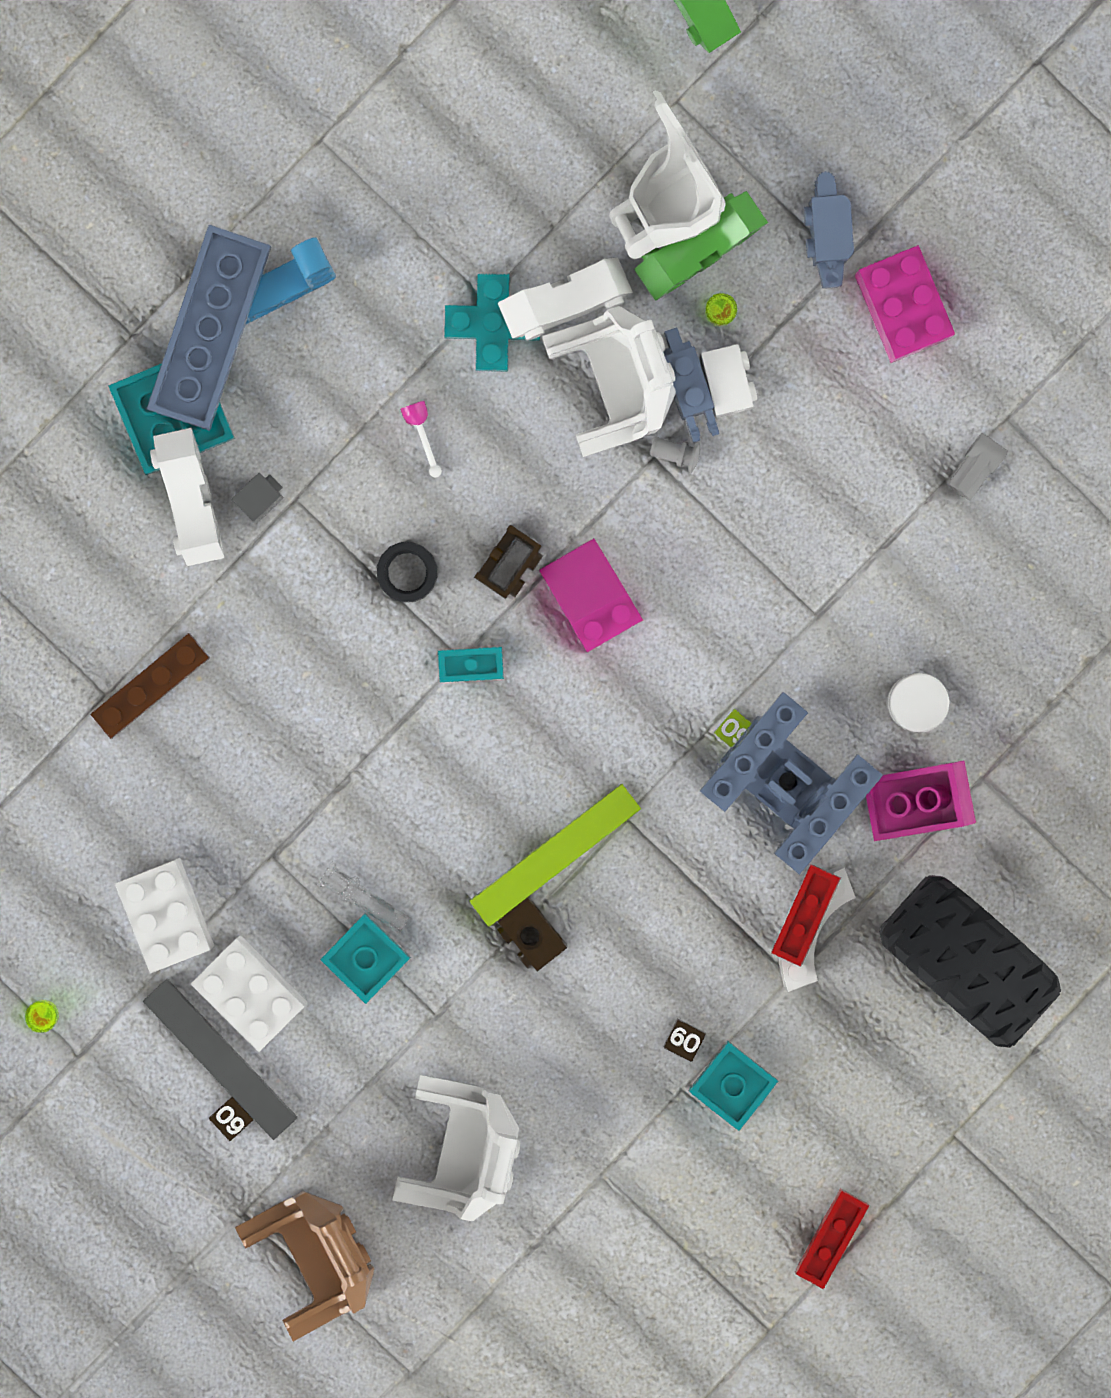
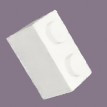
[700,344,757,418]

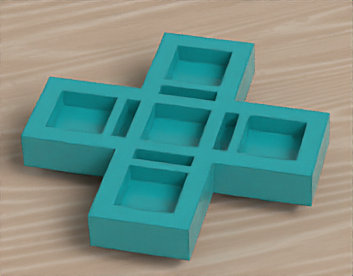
[444,274,540,372]

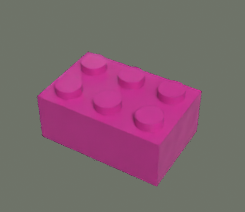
[855,245,955,363]

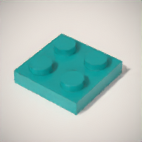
[320,913,411,1004]
[688,1040,779,1131]

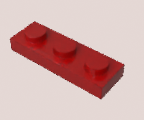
[771,864,841,967]
[794,1188,869,1290]

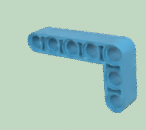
[246,237,336,325]

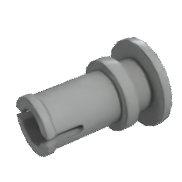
[650,436,700,473]

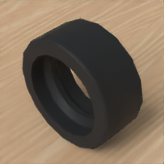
[377,542,438,602]

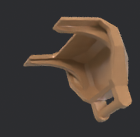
[235,1191,374,1342]

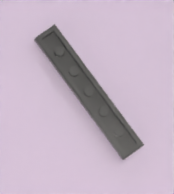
[143,979,297,1140]

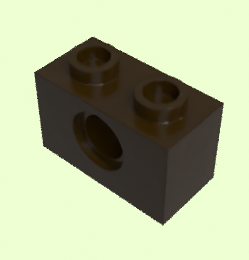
[497,896,567,972]

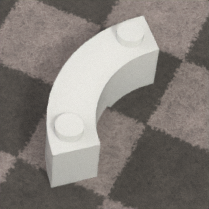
[498,257,633,341]
[150,428,225,566]
[779,865,856,992]

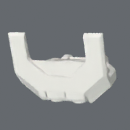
[609,90,726,259]
[542,306,676,457]
[392,1075,520,1221]

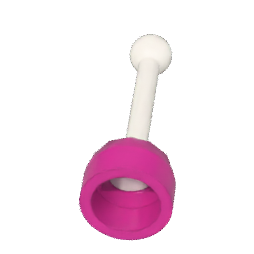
[400,401,442,478]

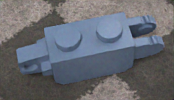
[804,171,854,288]
[663,327,719,443]

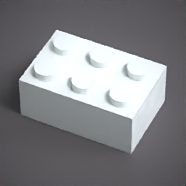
[115,858,215,974]
[191,935,307,1052]

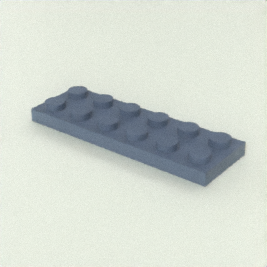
[147,225,271,431]

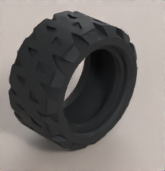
[879,875,1061,1048]

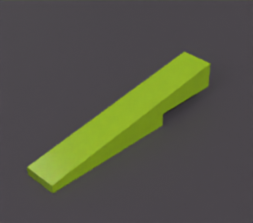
[469,784,641,927]

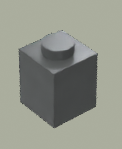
[232,473,284,524]

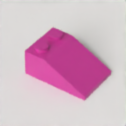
[539,538,643,652]
[866,760,976,841]

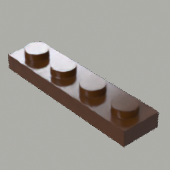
[90,633,210,739]

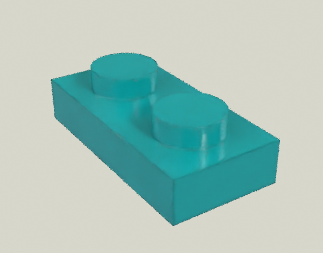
[438,647,504,683]

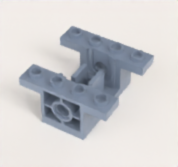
[700,692,883,875]

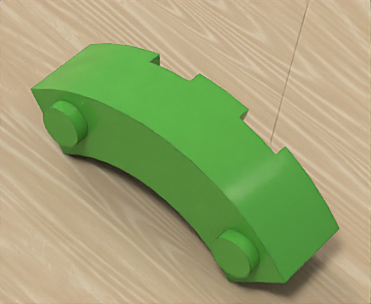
[674,0,741,53]
[634,191,768,301]

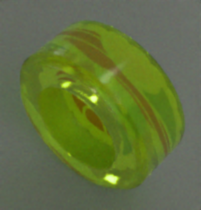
[705,293,737,326]
[25,1000,59,1033]

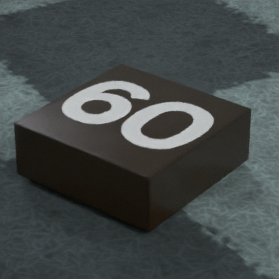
[663,1018,706,1062]
[209,1097,254,1141]

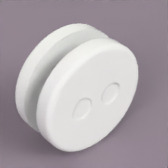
[887,673,949,732]

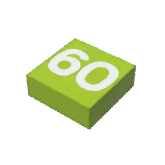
[714,709,752,748]

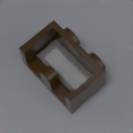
[474,524,544,599]

